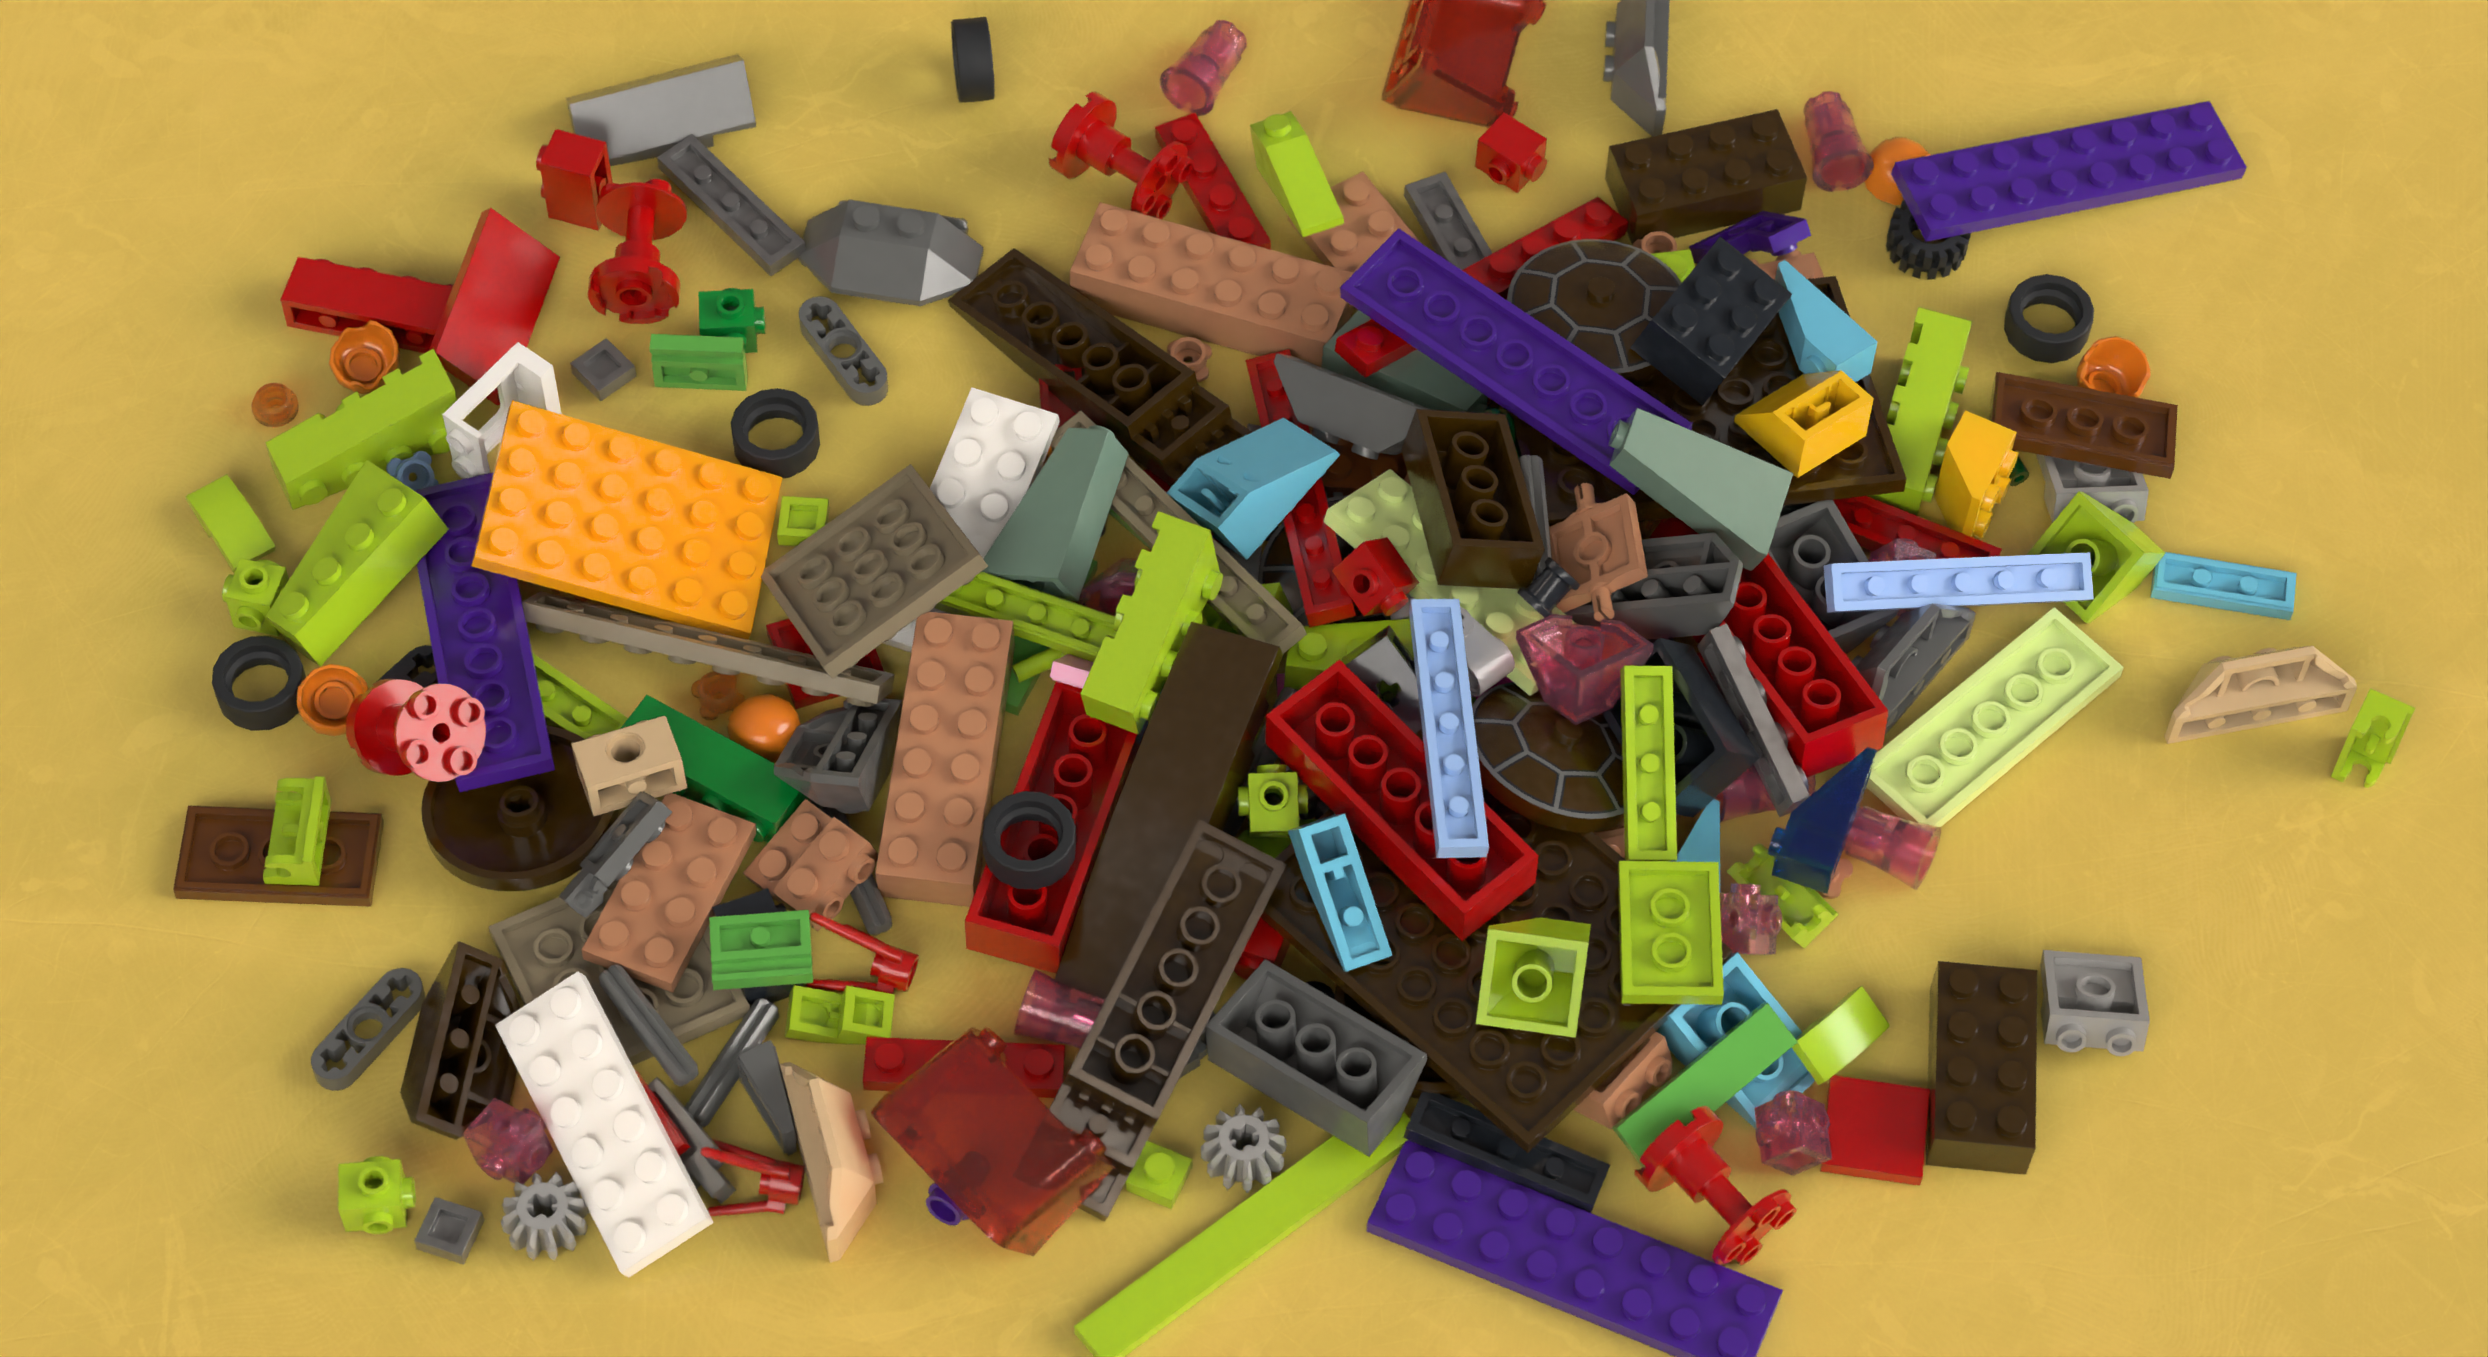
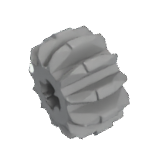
[1201,1104,1286,1193]
[501,1172,589,1261]

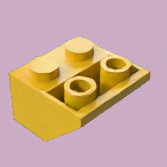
[1734,370,1874,478]
[1934,410,2019,538]

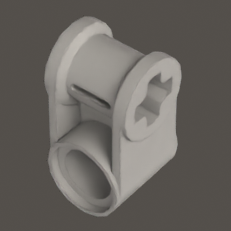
[1460,606,1515,698]

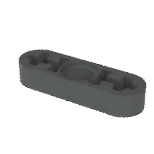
[799,297,888,406]
[311,968,425,1091]

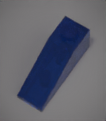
[1767,747,1877,894]

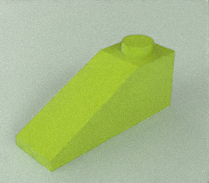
[1250,111,1344,238]

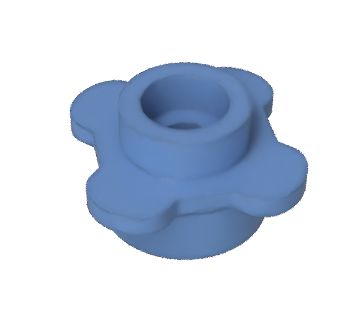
[386,451,439,490]

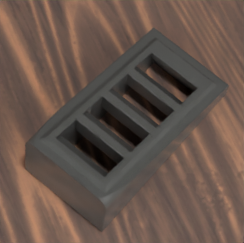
[737,1040,797,1156]

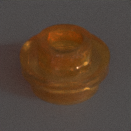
[252,383,299,427]

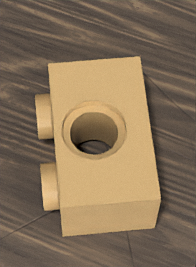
[571,716,687,817]

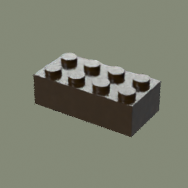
[1605,109,1807,246]
[1401,409,1545,589]
[1926,961,2037,1175]

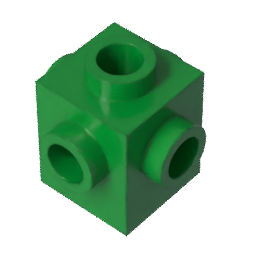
[698,288,766,353]

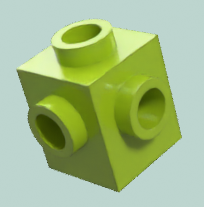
[222,558,289,637]
[1238,764,1308,838]
[338,1156,416,1234]

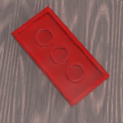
[429,207,560,406]

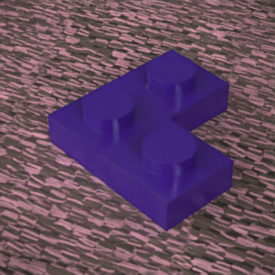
[1689,211,1812,264]

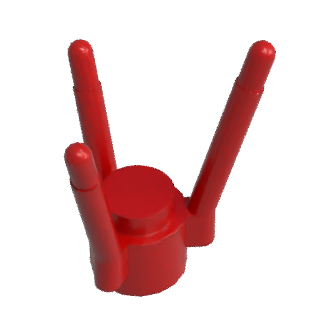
[805,912,919,994]
[700,1138,805,1217]

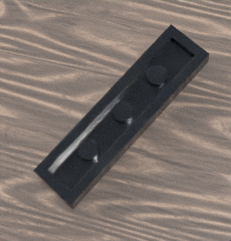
[1403,1092,1610,1213]

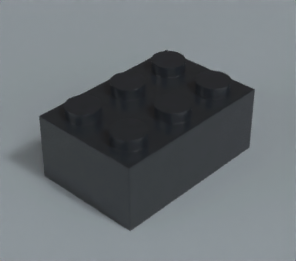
[1630,237,1792,406]
[1593,638,1760,818]

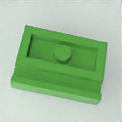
[649,334,748,391]
[709,910,814,990]

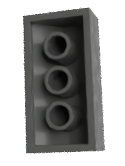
[1205,959,1427,1157]

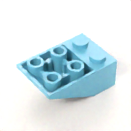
[1167,418,1340,560]

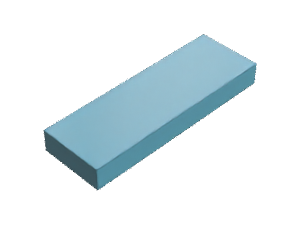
[2150,552,2297,620]

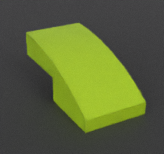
[185,475,276,573]
[785,985,895,1044]
[1791,986,1890,1085]

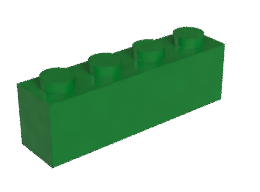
[620,695,810,843]

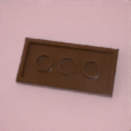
[1989,372,2178,479]
[173,806,384,907]

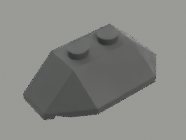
[1603,0,1670,136]
[798,200,984,307]
[1274,354,1432,460]
[1564,532,1743,641]
[1851,603,1976,763]
[774,698,902,814]

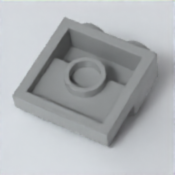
[2037,454,2149,523]
[2040,950,2150,1056]

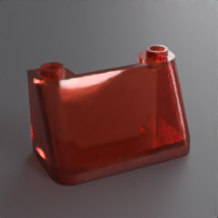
[1381,0,1546,128]
[871,1027,1115,1256]

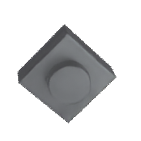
[570,338,636,401]
[414,1197,484,1265]

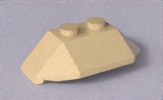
[2165,646,2357,744]
[780,1062,883,1262]

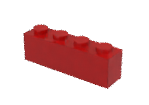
[280,257,454,353]

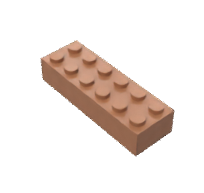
[1070,202,1355,367]
[875,612,1015,907]

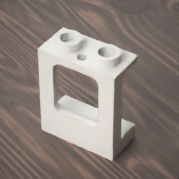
[442,342,562,479]

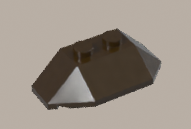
[400,941,520,1140]

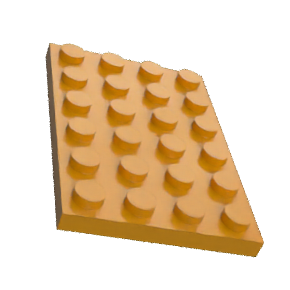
[471,401,783,640]

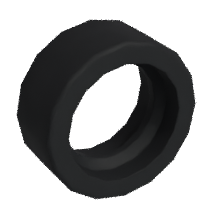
[951,17,995,103]
[2004,274,2094,363]
[731,388,820,478]
[212,636,306,731]
[982,791,1076,890]

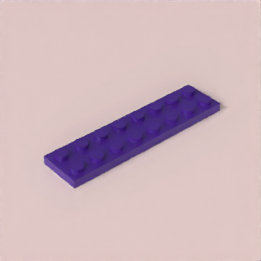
[1891,101,2247,242]
[1340,228,1692,495]
[414,473,555,792]
[1366,1140,1783,1357]

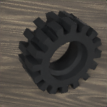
[1886,200,1971,280]

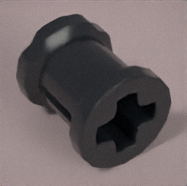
[1517,556,1581,621]

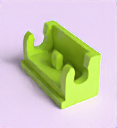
[2331,688,2415,788]
[263,776,331,886]
[1726,844,1839,948]

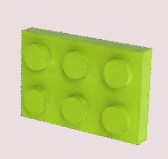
[1618,861,1724,1005]

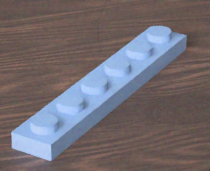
[1824,552,2094,613]
[1409,599,1489,858]

